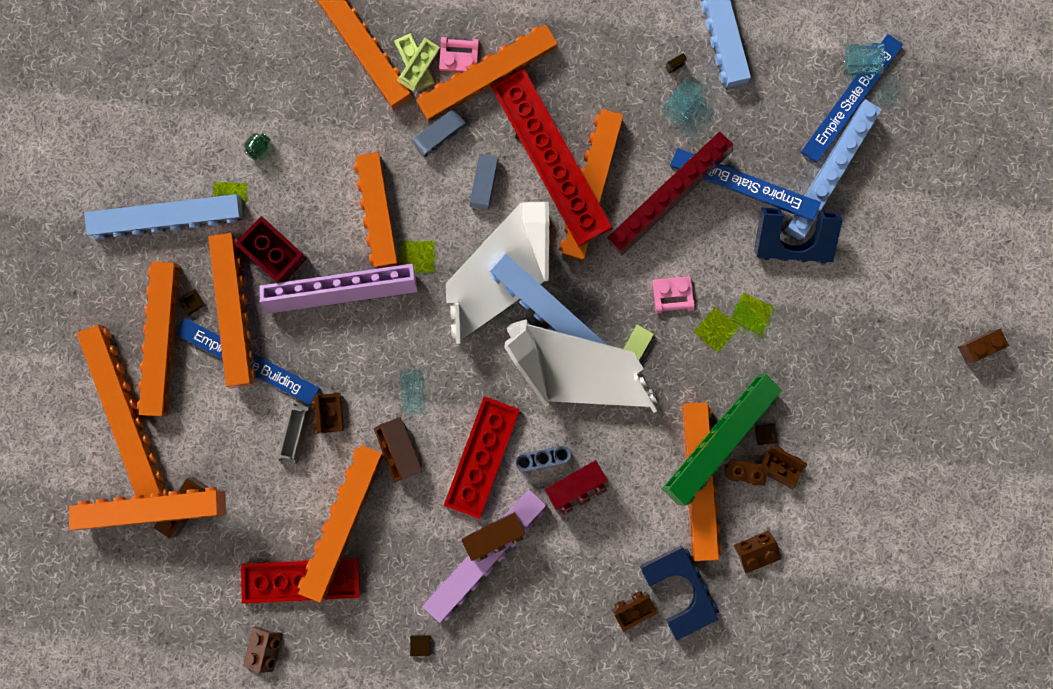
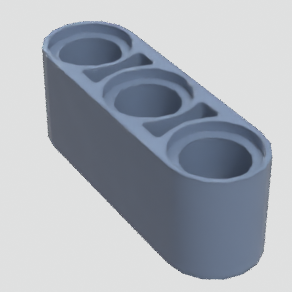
[412,109,467,158]
[470,154,499,210]
[515,446,571,471]

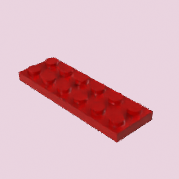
[443,396,520,519]
[241,558,360,604]

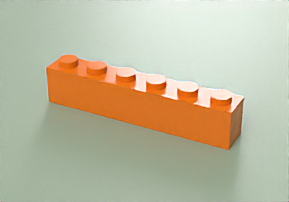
[354,152,399,269]

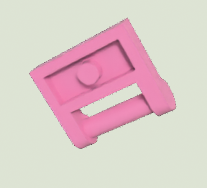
[439,37,479,72]
[652,276,695,314]

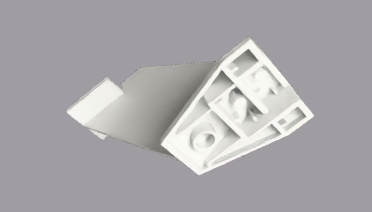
[446,201,549,344]
[504,319,658,413]

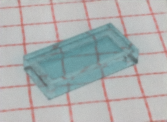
[400,370,421,409]

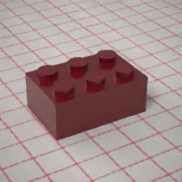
[235,216,308,283]
[544,460,609,515]

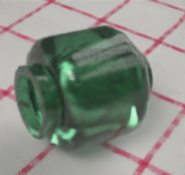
[244,133,272,161]

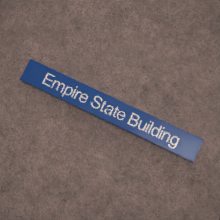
[801,34,903,163]
[670,148,821,221]
[176,318,320,405]

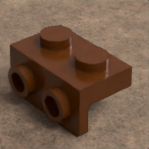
[312,393,344,433]
[761,445,807,490]
[724,459,769,486]
[734,531,781,574]
[611,591,658,632]
[243,627,283,673]

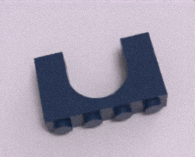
[754,207,842,264]
[639,546,719,641]

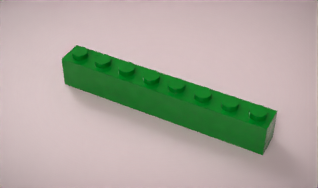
[661,374,782,506]

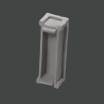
[275,403,311,464]

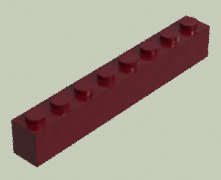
[607,131,733,255]

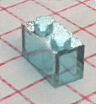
[844,43,885,75]
[661,77,704,124]

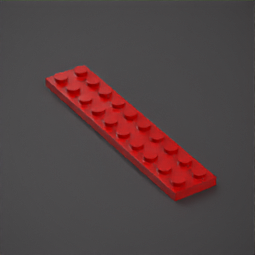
[491,68,613,247]

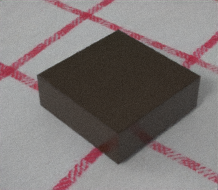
[665,53,687,73]
[179,289,206,315]
[754,424,777,445]
[410,635,430,656]

